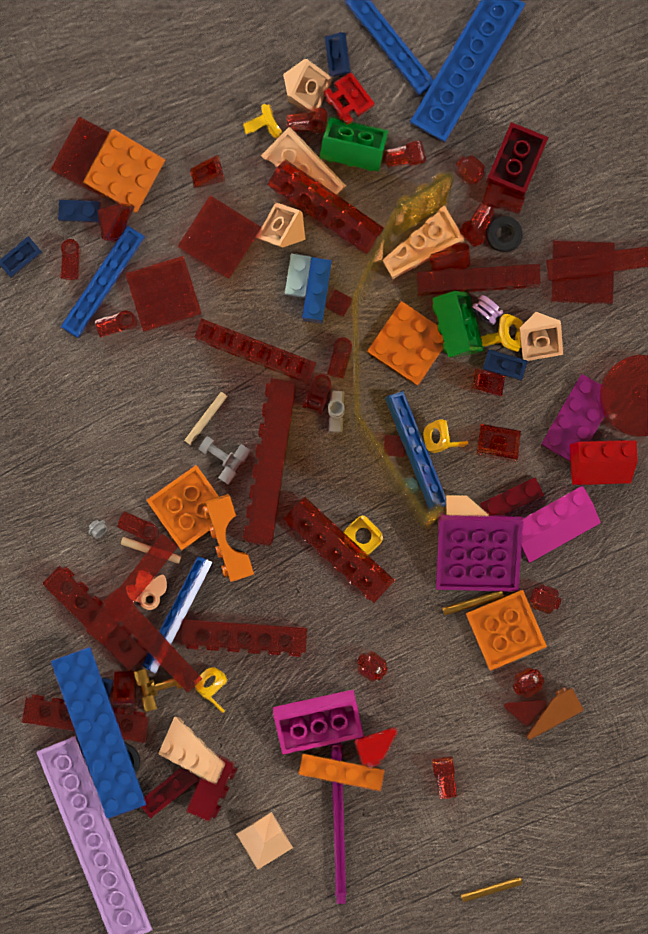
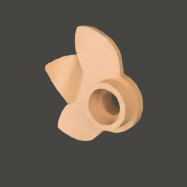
[126,570,167,610]

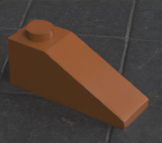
[526,686,584,740]

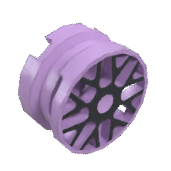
[471,295,503,326]

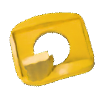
[243,104,283,139]
[481,314,523,351]
[423,419,468,453]
[344,515,383,555]
[195,667,227,713]

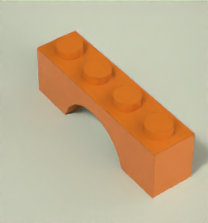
[203,494,254,582]
[299,753,385,791]

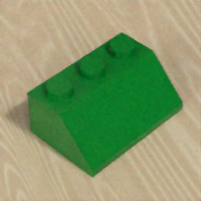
[319,117,389,172]
[432,291,485,358]

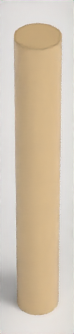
[184,392,227,445]
[121,537,181,564]

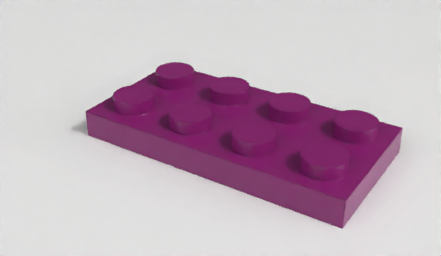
[541,374,617,462]

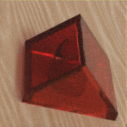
[475,424,521,462]

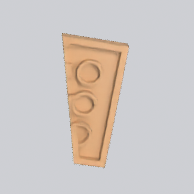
[261,127,346,201]
[383,205,464,279]
[158,716,224,783]

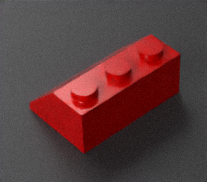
[570,440,638,485]
[355,727,397,768]

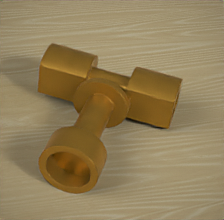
[134,669,186,712]

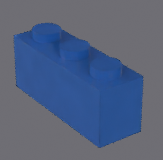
[302,257,332,324]

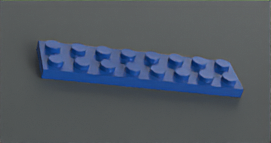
[410,0,526,143]
[51,647,146,819]

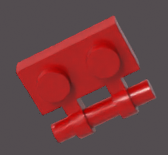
[323,72,375,125]

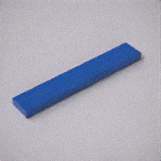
[345,0,434,96]
[61,225,145,338]
[385,391,446,512]
[142,556,212,673]

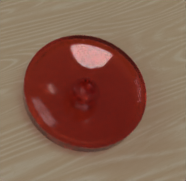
[600,355,648,437]

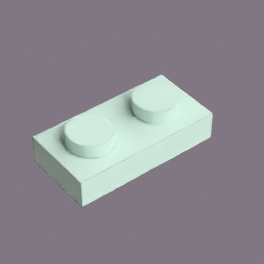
[285,254,311,298]

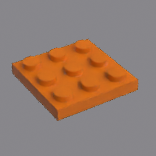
[83,129,165,213]
[367,301,444,386]
[146,465,219,551]
[466,590,547,671]

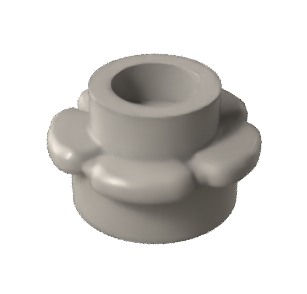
[88,520,108,539]

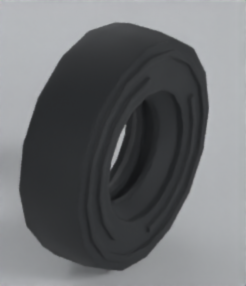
[486,216,523,252]

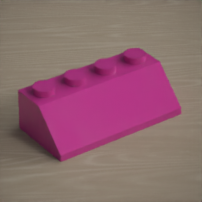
[521,486,601,563]
[273,690,364,754]

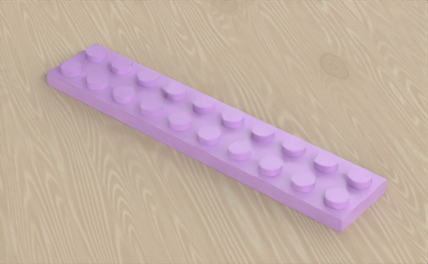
[37,736,153,934]

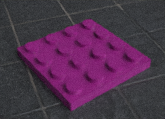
[436,515,523,591]

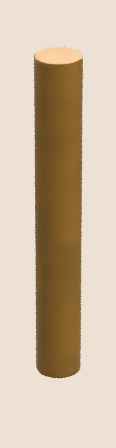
[443,591,504,615]
[461,877,523,903]

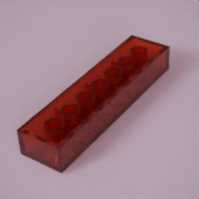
[243,378,296,548]

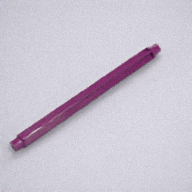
[330,742,347,904]

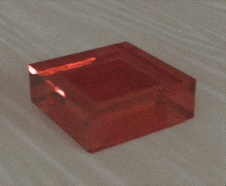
[326,289,353,317]
[383,435,404,458]

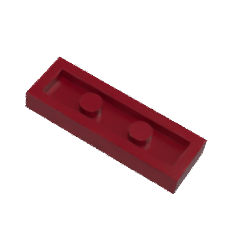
[480,477,544,516]
[141,767,199,819]

